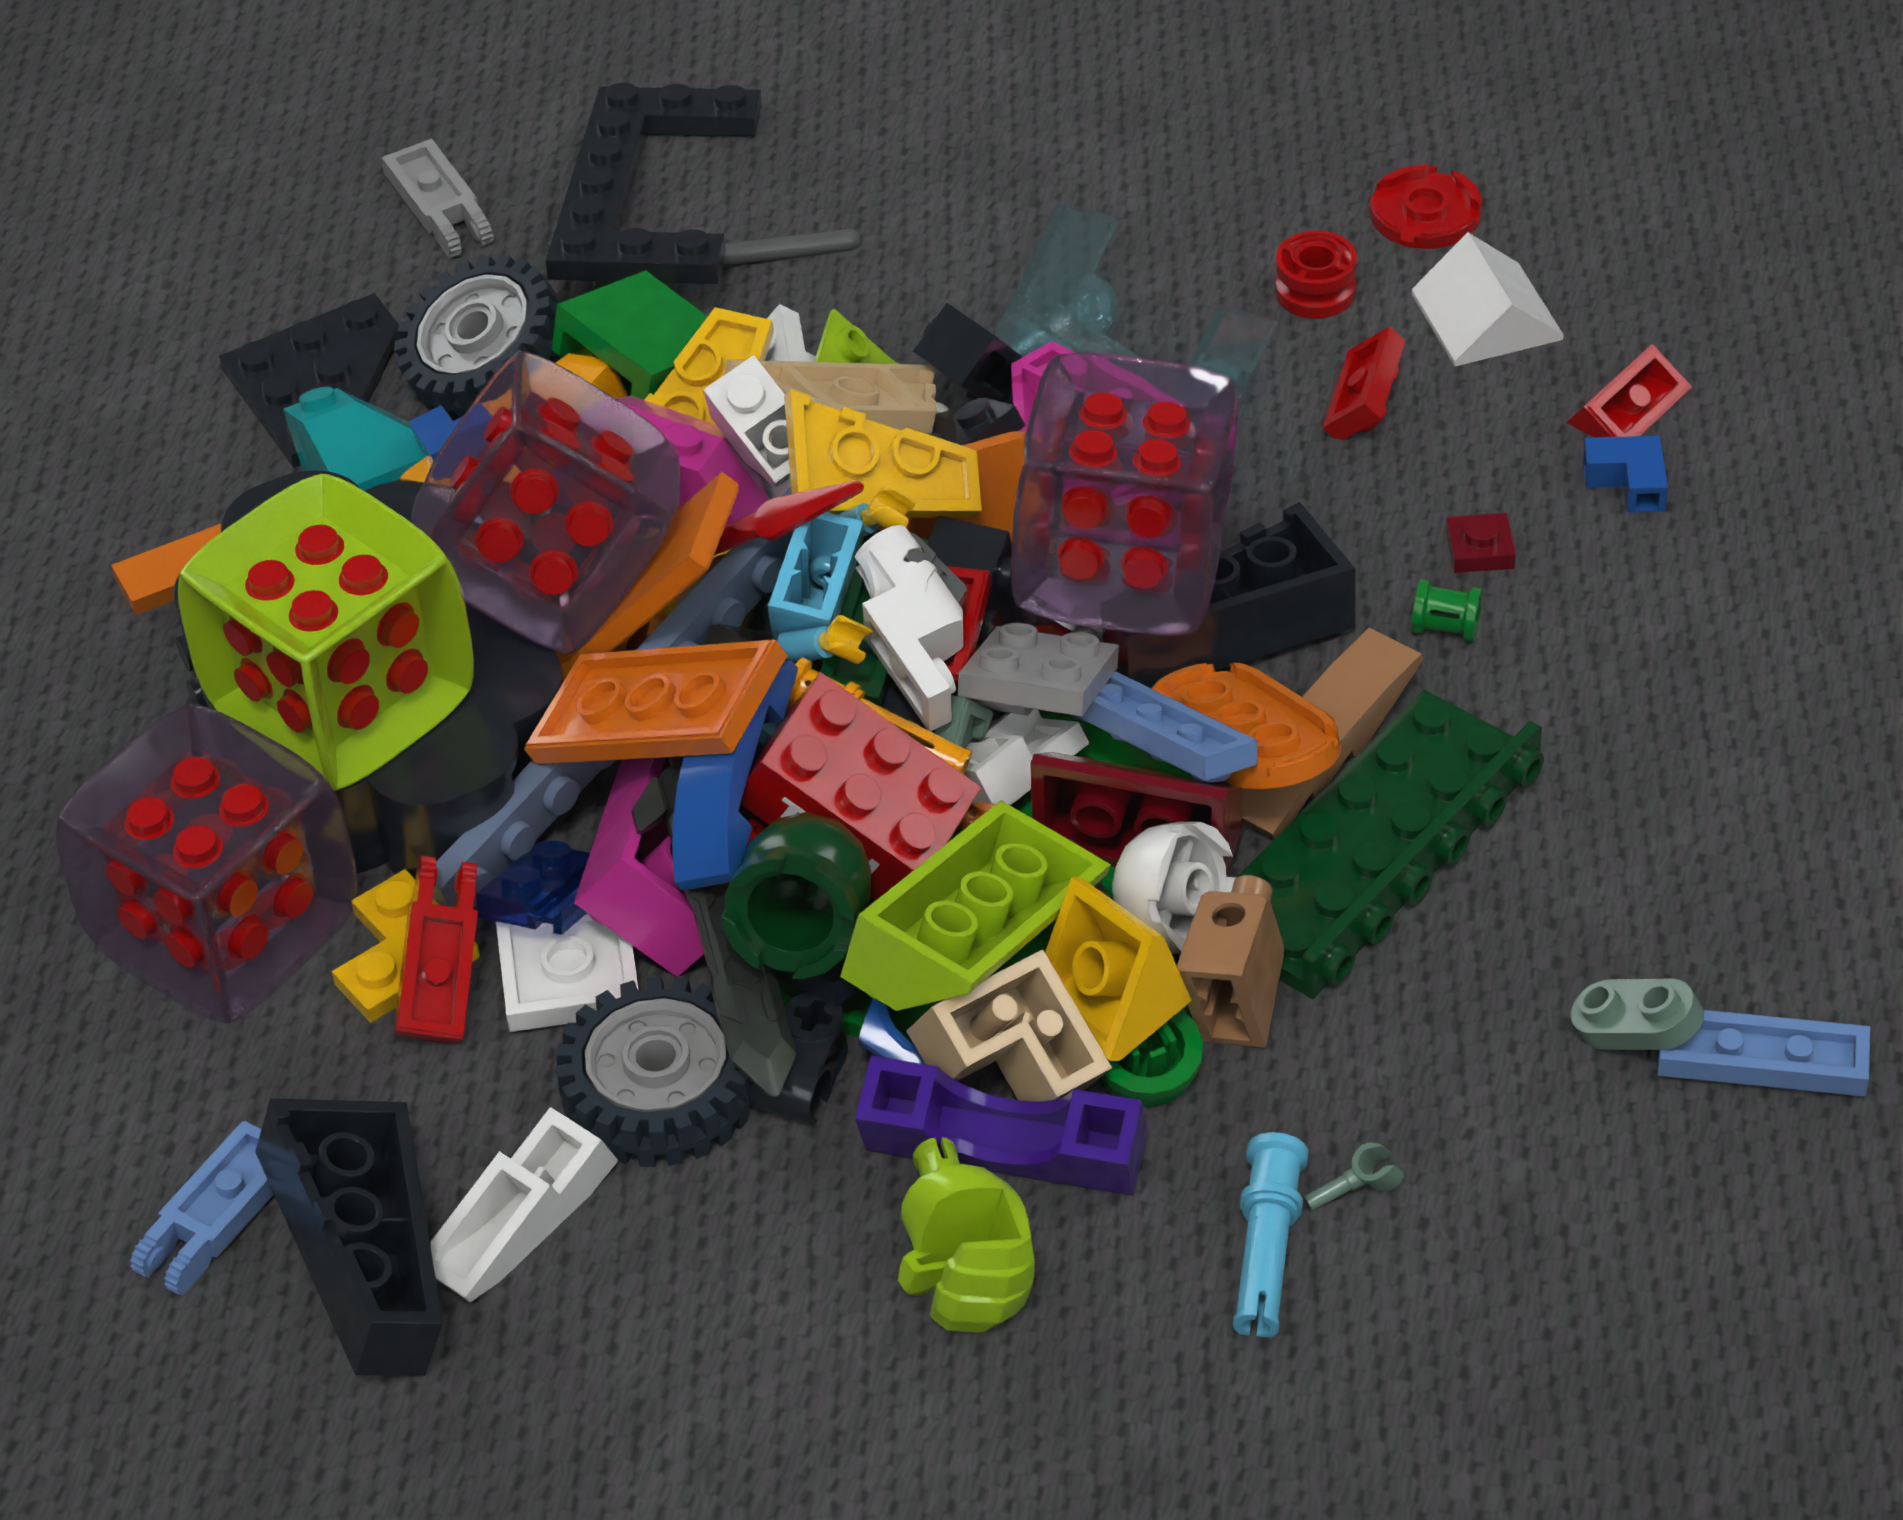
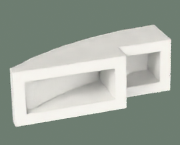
[430,1107,618,1302]

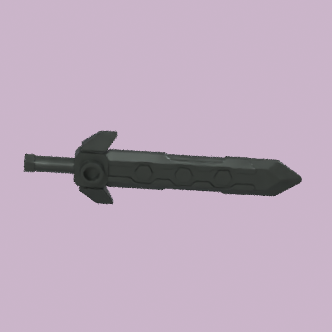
[631,756,797,1097]

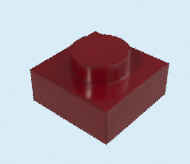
[1446,513,1516,573]

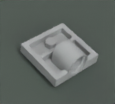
[958,623,1119,716]

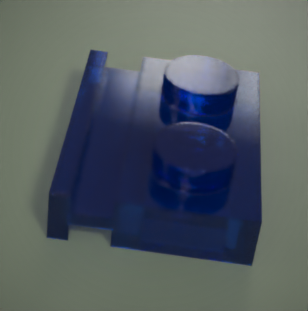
[476,841,590,935]

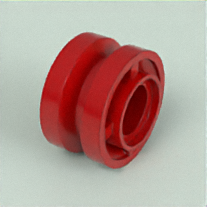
[1275,231,1357,319]

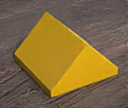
[1045,877,1192,1061]

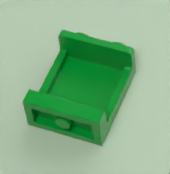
[552,270,708,400]

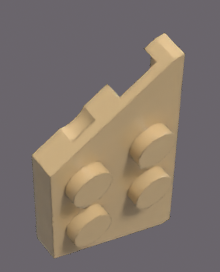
[724,360,937,434]

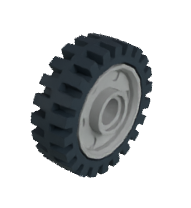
[395,255,563,421]
[556,977,754,1167]

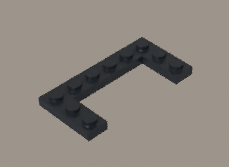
[546,83,762,284]

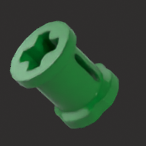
[1412,579,1483,642]

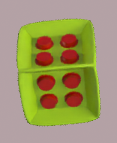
[178,474,474,791]

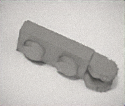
[381,139,494,259]

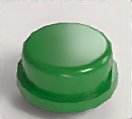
[1100,1009,1204,1107]

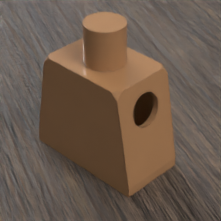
[1177,875,1284,1048]

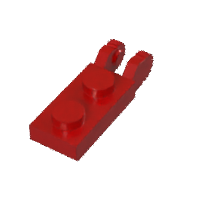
[393,856,478,1043]

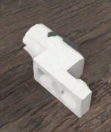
[855,525,967,731]

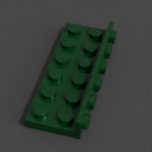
[1237,690,1544,1000]

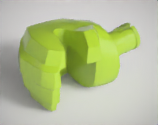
[898,1137,1035,1333]

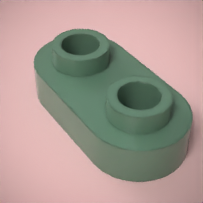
[1571,979,1704,1050]

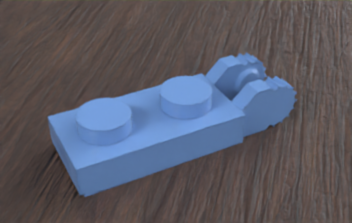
[130,1121,274,1296]

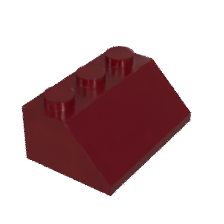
[1030,752,1243,877]

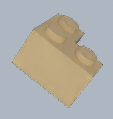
[907,950,1112,1101]

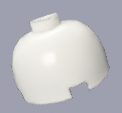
[1112,822,1237,955]

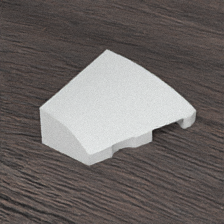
[964,709,1089,805]

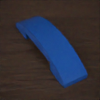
[672,660,798,891]

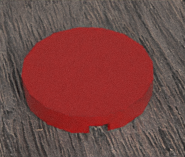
[1369,164,1483,249]

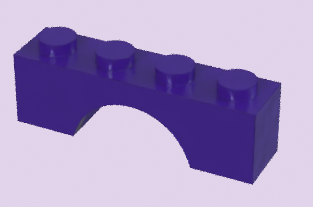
[855,1055,1148,1196]

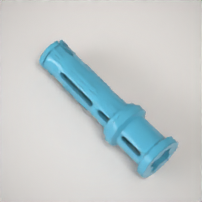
[1233,1132,1309,1338]

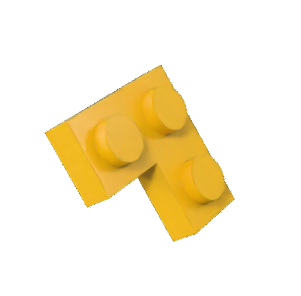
[332,869,480,1023]

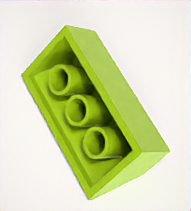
[840,800,1111,1011]

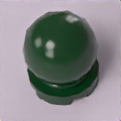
[722,812,871,980]

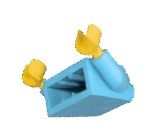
[768,486,916,664]

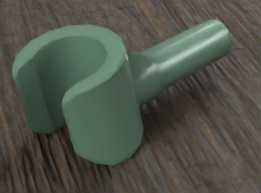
[1304,1142,1404,1211]

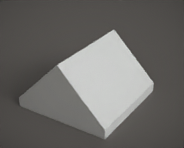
[1411,232,1563,367]

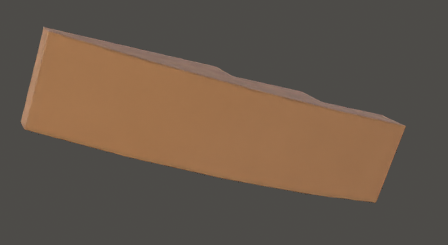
[1242,628,1424,840]

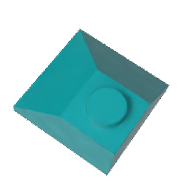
[283,387,425,490]

